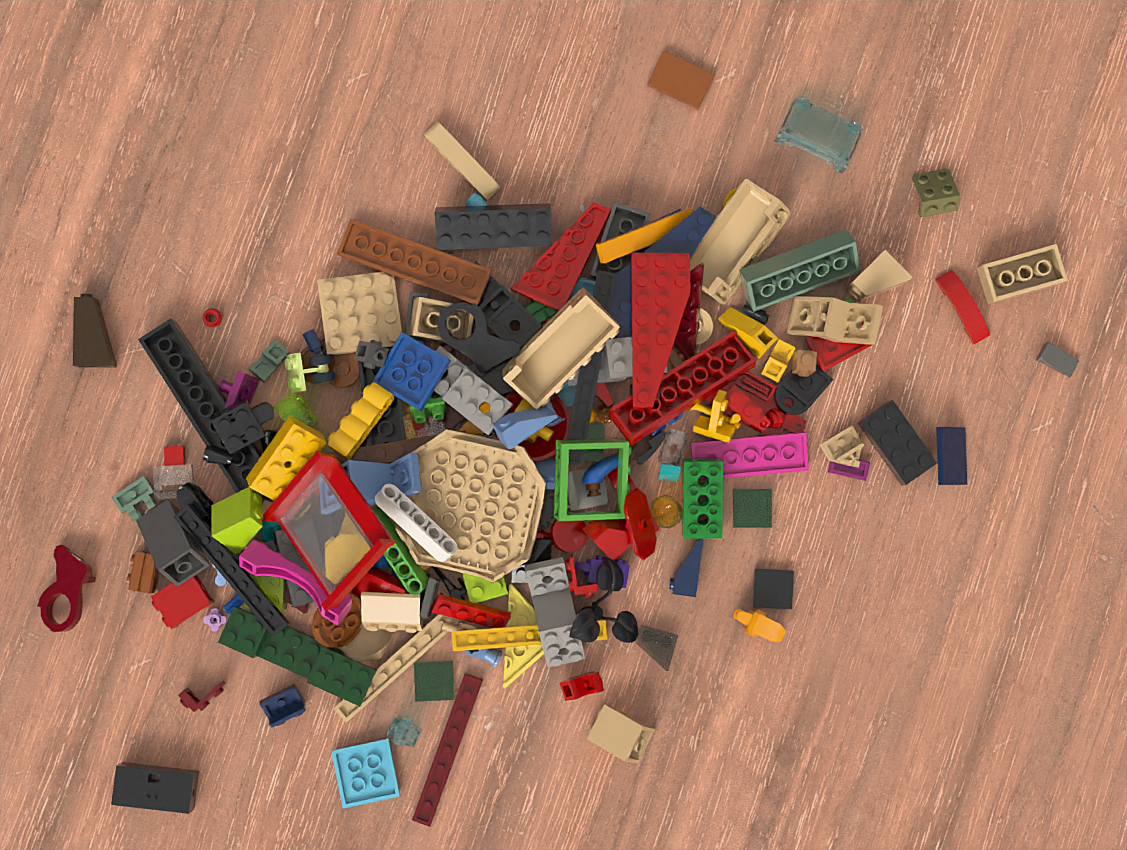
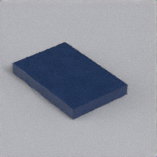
[936,427,967,485]

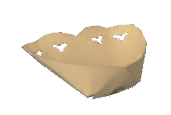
[339,623,394,662]

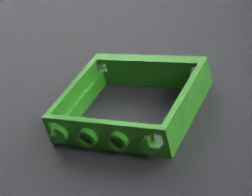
[554,439,631,521]

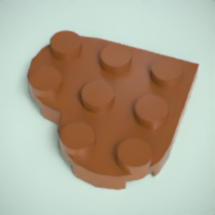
[300,334,360,388]

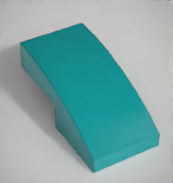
[657,464,681,482]

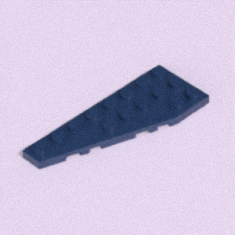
[610,207,716,338]

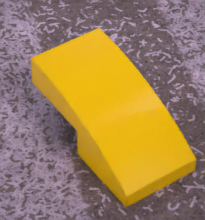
[761,339,796,382]

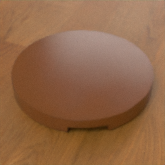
[312,592,362,648]

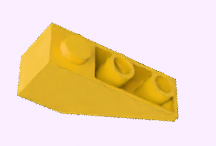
[718,307,778,359]

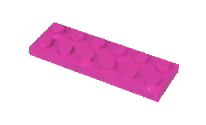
[690,432,809,481]

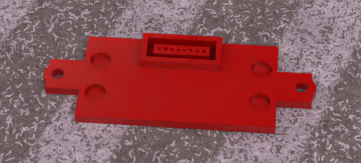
[702,371,807,435]

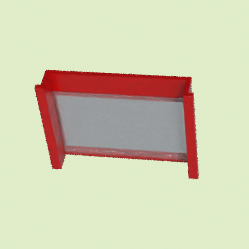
[263,450,395,611]

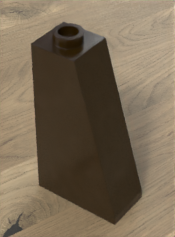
[73,294,117,368]

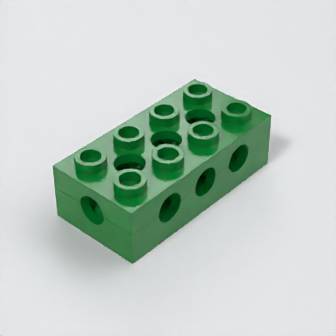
[682,458,723,539]

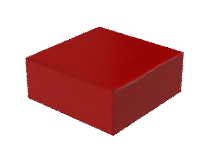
[164,446,185,466]

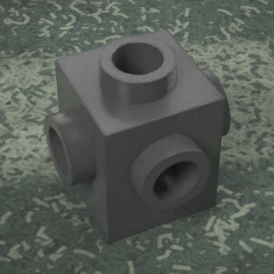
[354,340,388,369]

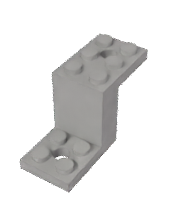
[524,557,585,668]

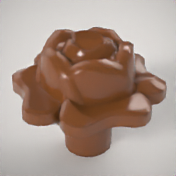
[594,404,612,424]

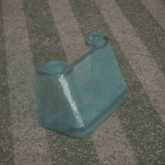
[774,96,863,173]

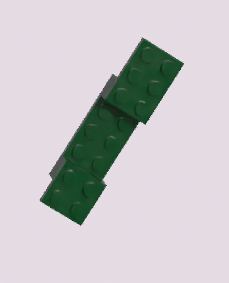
[218,606,377,707]

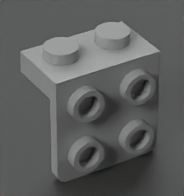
[567,469,608,511]

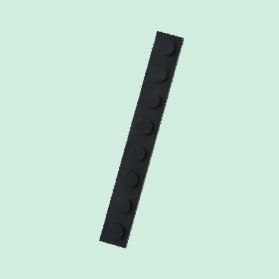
[174,504,290,637]

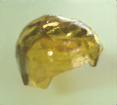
[651,494,683,528]

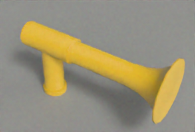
[688,402,741,430]

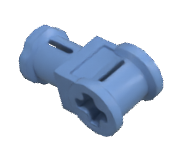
[465,649,503,668]

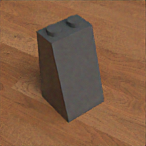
[136,499,210,587]

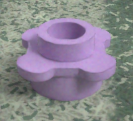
[203,608,227,632]

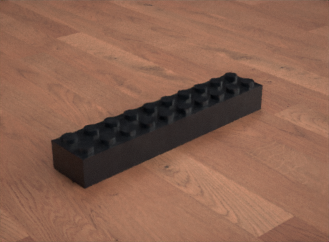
[138,318,262,493]

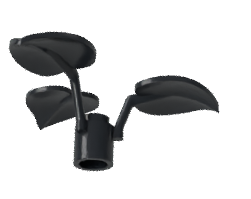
[569,557,638,643]

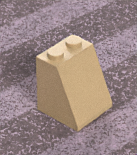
[846,250,912,301]
[587,704,655,764]

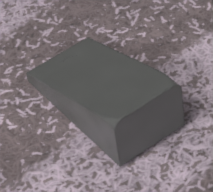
[1036,342,1079,378]

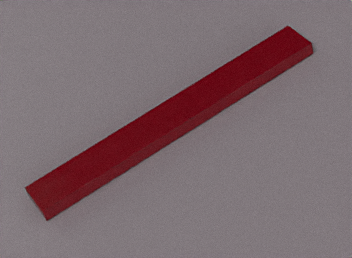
[412,673,483,827]

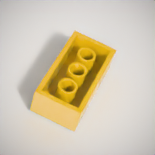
[246,415,326,501]

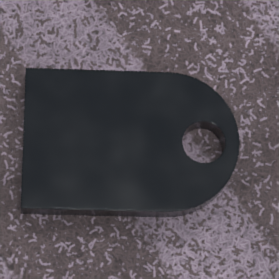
[774,365,833,416]

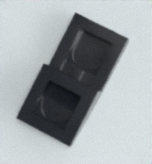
[636,431,666,465]

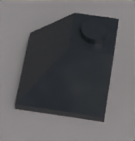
[512,538,552,583]

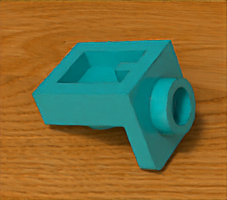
[260,521,282,542]

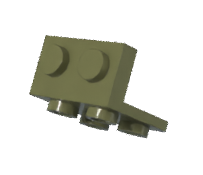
[912,169,960,218]

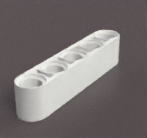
[375,484,457,562]

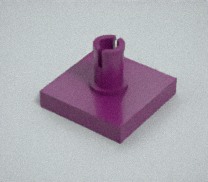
[219,371,260,408]

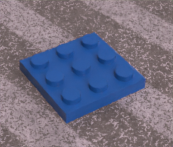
[372,332,451,411]

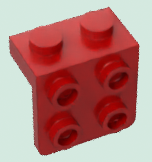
[566,555,598,597]

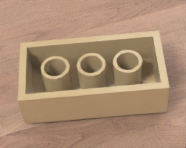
[977,244,1068,305]

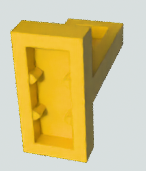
[693,390,736,443]

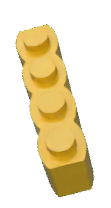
[327,382,394,460]

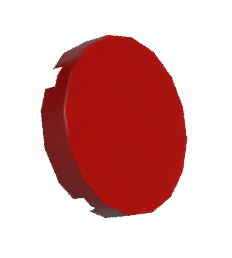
[550,519,587,552]

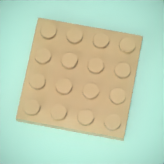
[317,272,402,355]

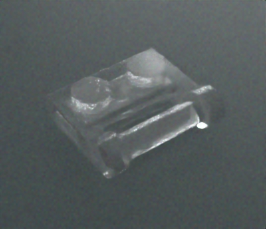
[153,464,194,502]

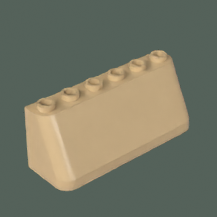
[690,178,790,305]
[503,288,620,410]

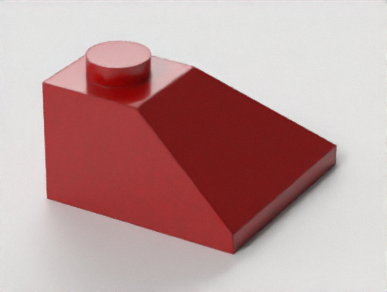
[582,510,632,561]

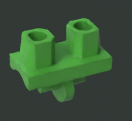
[409,396,447,423]

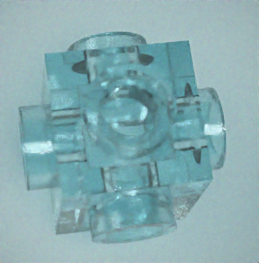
[387,716,422,747]

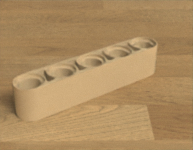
[423,121,500,201]

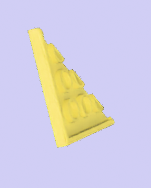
[503,583,544,688]

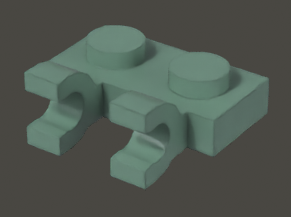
[112,476,159,521]

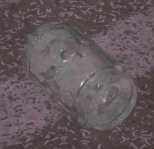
[657,428,688,466]

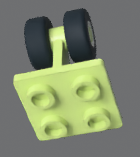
[285,352,336,393]

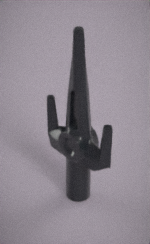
[432,566,467,601]

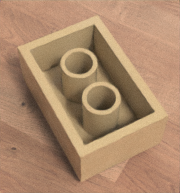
[408,297,473,344]

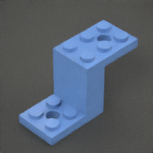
[319,453,421,515]

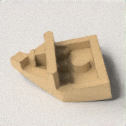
[819,425,864,468]

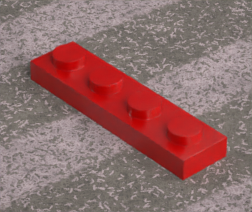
[431,593,511,628]

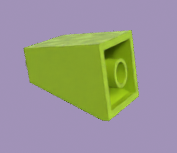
[211,487,263,554]

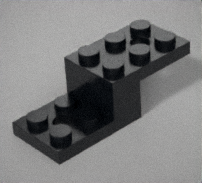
[461,261,542,348]

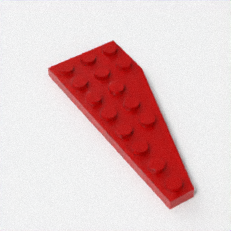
[631,253,690,408]

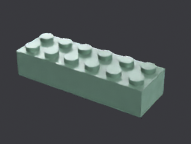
[739,230,861,312]

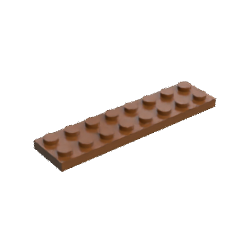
[337,219,492,306]

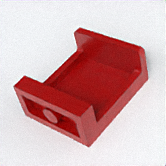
[151,574,215,629]

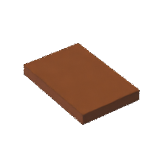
[647,51,715,110]

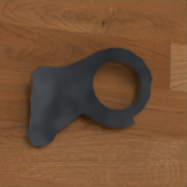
[437,302,520,372]

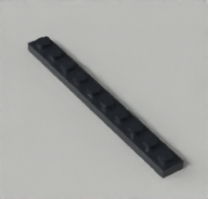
[567,270,617,466]

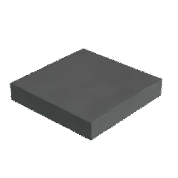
[419,577,441,618]

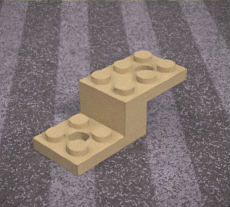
[787,296,883,345]

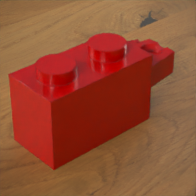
[725,385,771,431]

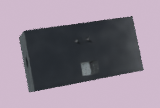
[111,762,199,814]

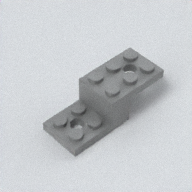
[566,337,667,387]
[434,346,513,435]

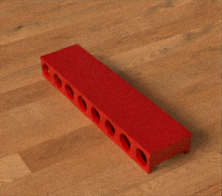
[608,331,757,446]

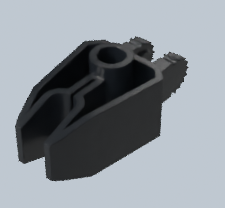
[176,482,214,529]

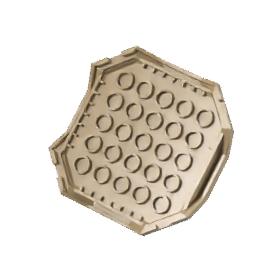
[395,430,546,582]

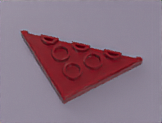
[674,262,704,360]

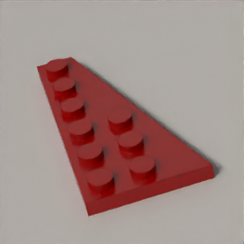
[510,202,611,311]

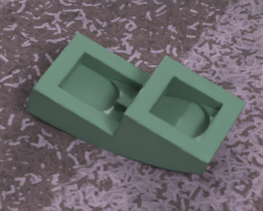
[249,340,290,383]

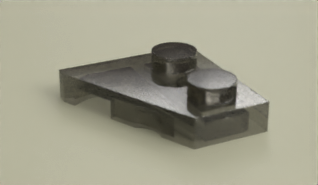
[636,624,678,671]

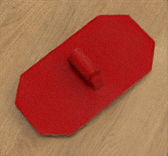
[623,488,657,560]

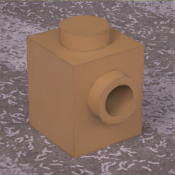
[792,350,817,377]

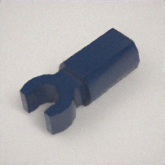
[302,329,325,356]

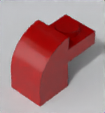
[559,671,604,701]

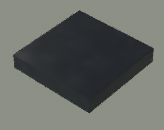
[753,569,794,609]

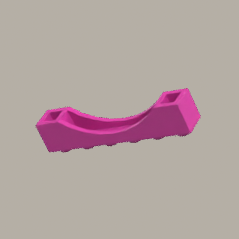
[239,540,352,625]

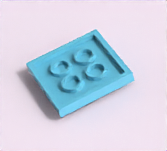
[331,738,401,808]

